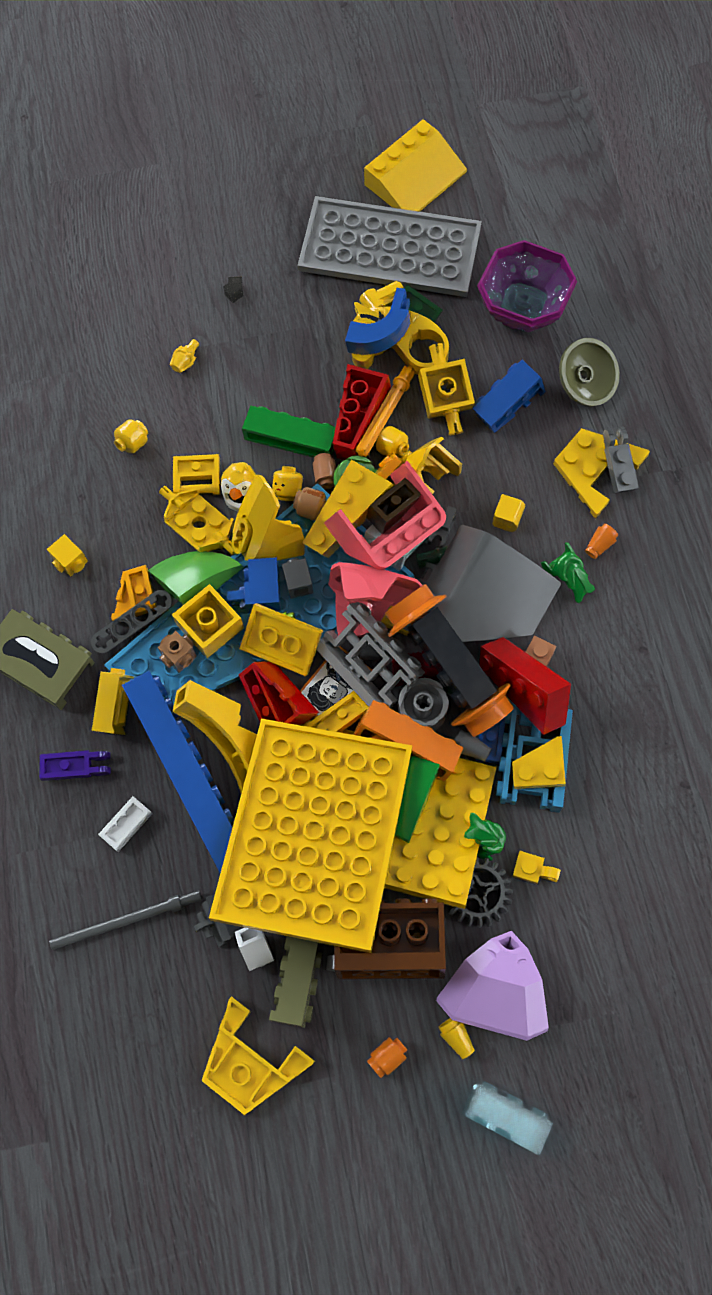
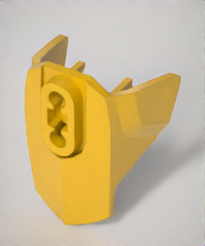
[389,437,462,494]
[232,475,305,561]

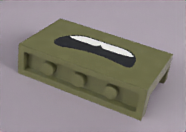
[0,609,95,710]

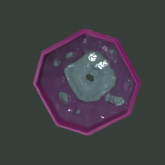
[477,240,577,332]

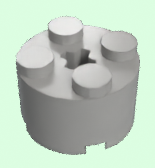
[398,678,449,732]

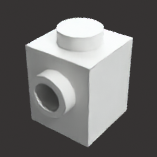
[235,928,274,971]

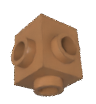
[158,631,197,673]

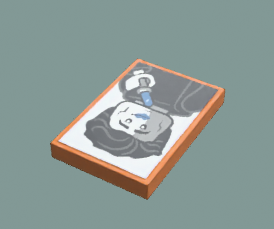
[300,646,372,718]

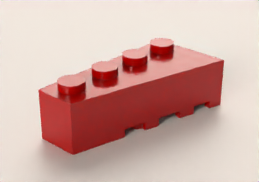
[333,364,391,460]
[479,637,571,735]

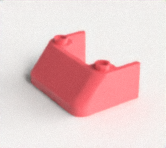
[324,461,446,570]

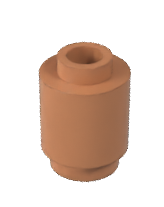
[312,453,336,489]

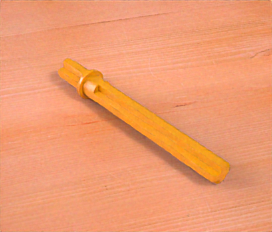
[356,365,416,457]

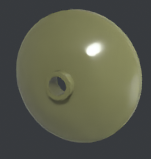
[559,338,619,407]

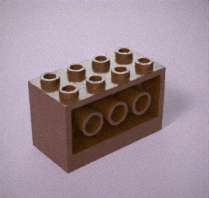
[334,898,446,980]

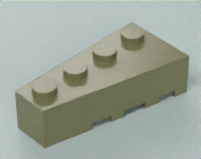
[269,936,323,1028]

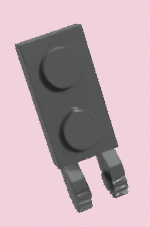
[603,426,639,493]

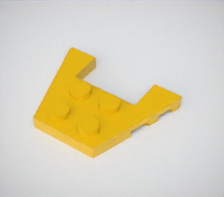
[553,428,650,518]
[202,996,315,1115]

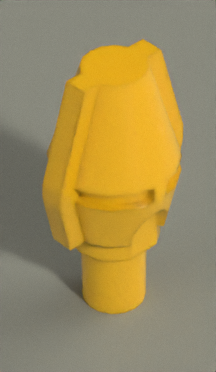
[170,339,199,373]

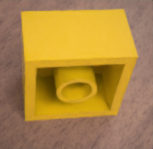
[172,584,244,658]

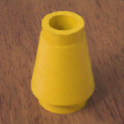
[438,1018,475,1059]

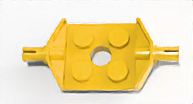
[159,486,235,555]

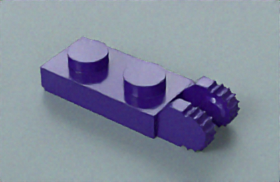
[39,750,111,781]

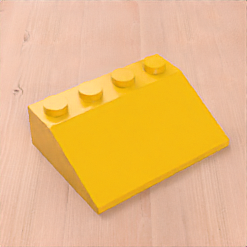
[364,119,467,212]

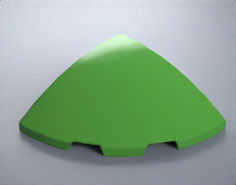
[148,551,243,605]

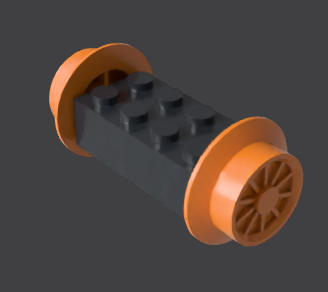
[385,584,514,737]

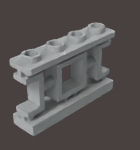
[317,602,425,709]

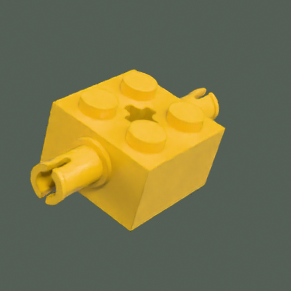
[418,343,475,436]

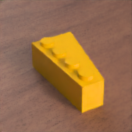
[302,459,394,558]

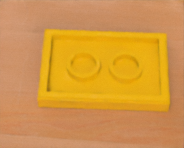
[239,603,323,676]

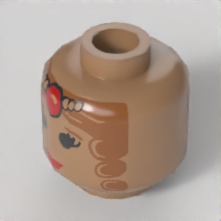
[293,487,327,521]

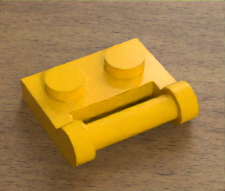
[173,454,221,495]

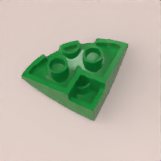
[395,755,440,843]

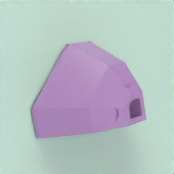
[436,931,549,1041]

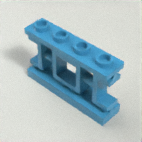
[496,703,573,813]

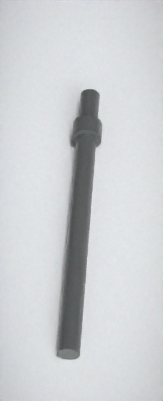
[49,890,202,950]

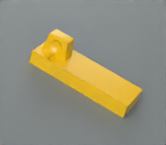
[305,691,369,733]

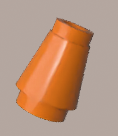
[585,524,618,559]

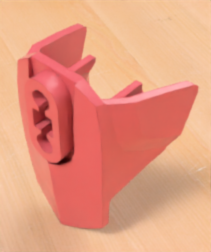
[328,562,423,637]

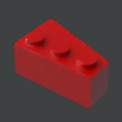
[239,661,319,726]

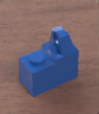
[227,557,281,613]

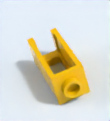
[92,668,134,735]

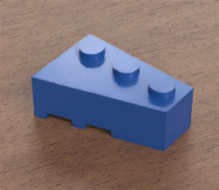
[472,360,546,433]

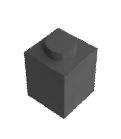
[282,558,313,599]

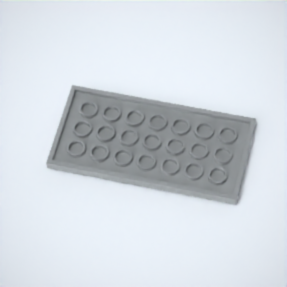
[297,196,482,297]

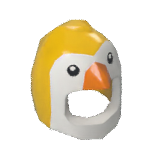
[221,462,256,512]

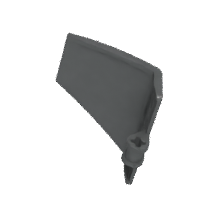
[403,525,561,642]

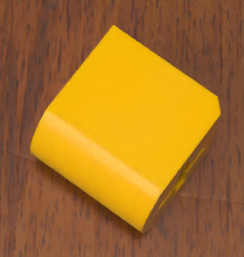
[492,494,525,532]

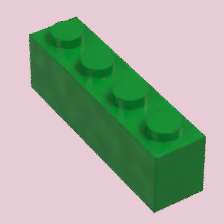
[242,405,336,458]

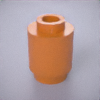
[367,1037,407,1078]

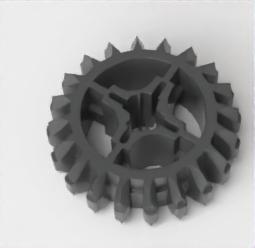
[445,857,513,928]

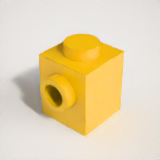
[46,534,88,577]

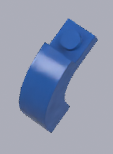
[345,288,411,355]

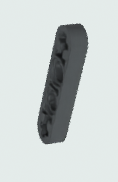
[91,590,173,653]

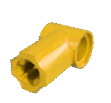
[359,281,404,308]

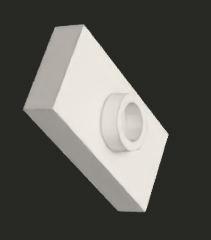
[98,796,153,852]

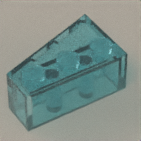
[461,1081,553,1156]

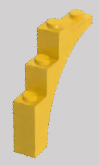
[173,680,257,794]

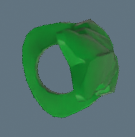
[541,542,595,603]
[464,813,506,861]

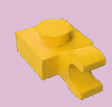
[512,851,561,884]

